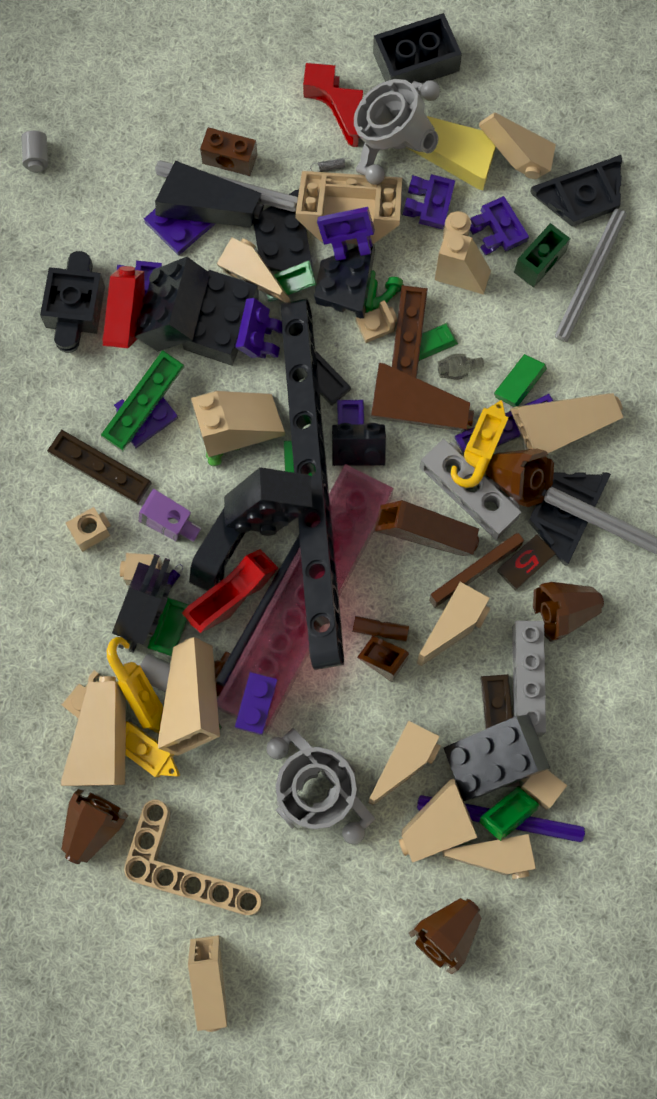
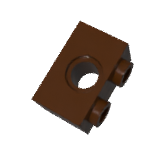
[200,127,258,176]

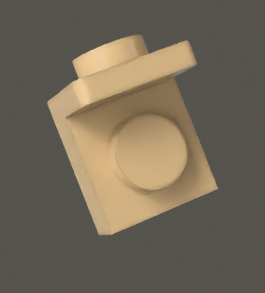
[355,301,397,343]

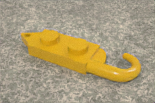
[451,400,509,488]
[106,637,163,734]
[125,721,180,777]

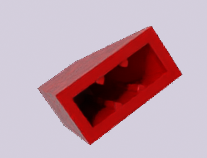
[103,266,145,349]

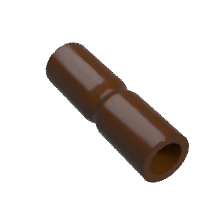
[352,616,409,642]

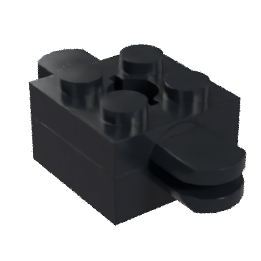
[40,251,105,353]
[112,554,172,653]

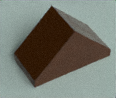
[357,636,409,682]

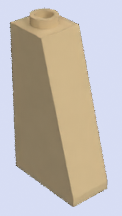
[510,393,624,453]
[158,637,220,756]
[61,676,126,786]

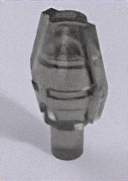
[437,353,484,380]

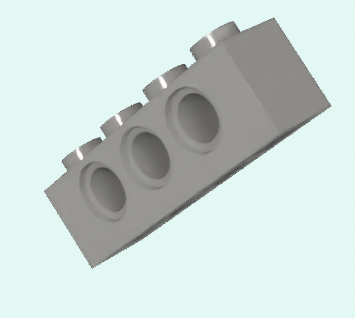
[419,438,521,540]
[512,621,546,737]

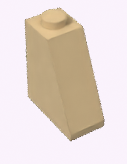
[435,230,491,295]
[399,778,477,863]
[188,935,227,1032]

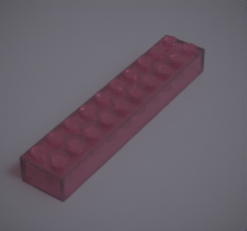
[217,464,394,735]

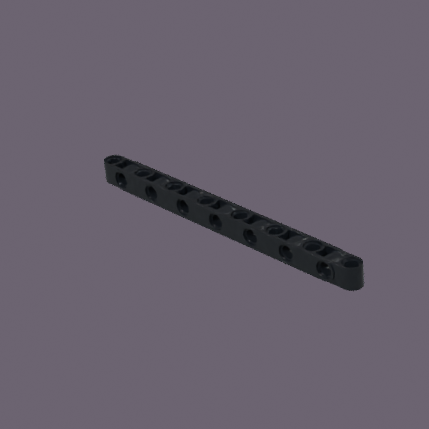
[281,298,344,670]

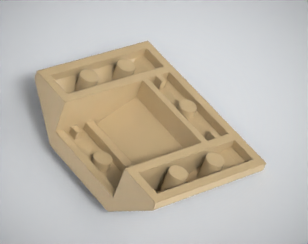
[296,171,402,245]

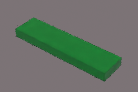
[101,350,185,452]

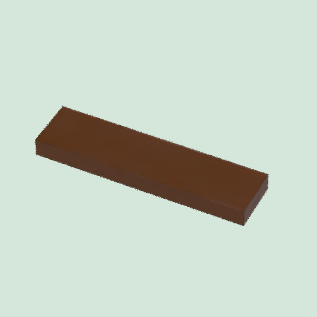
[392,285,428,378]
[429,533,524,608]

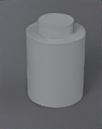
[21,130,48,173]
[140,653,170,692]

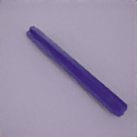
[417,795,585,842]

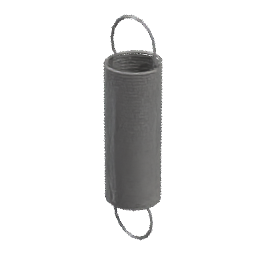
[310,158,352,172]

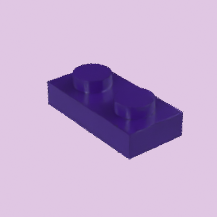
[235,672,278,736]

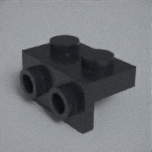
[332,423,386,466]

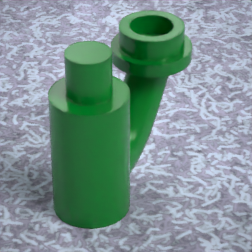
[365,270,404,313]

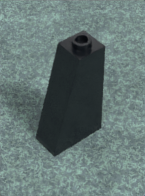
[155,160,264,228]

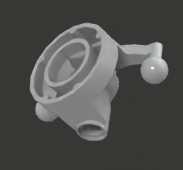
[354,79,441,185]
[266,728,376,845]

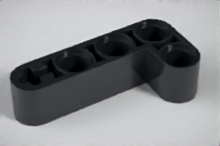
[189,508,246,591]

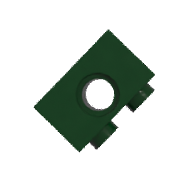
[514,223,571,288]

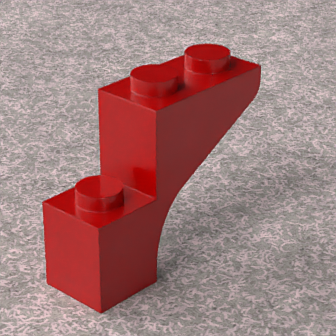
[303,63,363,147]
[182,549,278,633]

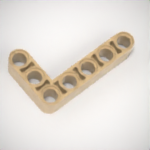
[124,800,262,915]

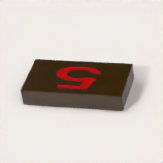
[497,534,556,591]

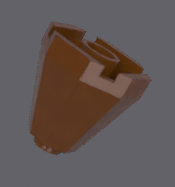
[486,448,554,507]
[533,582,604,642]
[61,789,129,864]
[409,898,482,975]

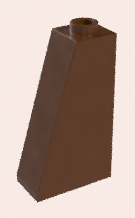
[371,363,474,432]
[375,500,479,556]

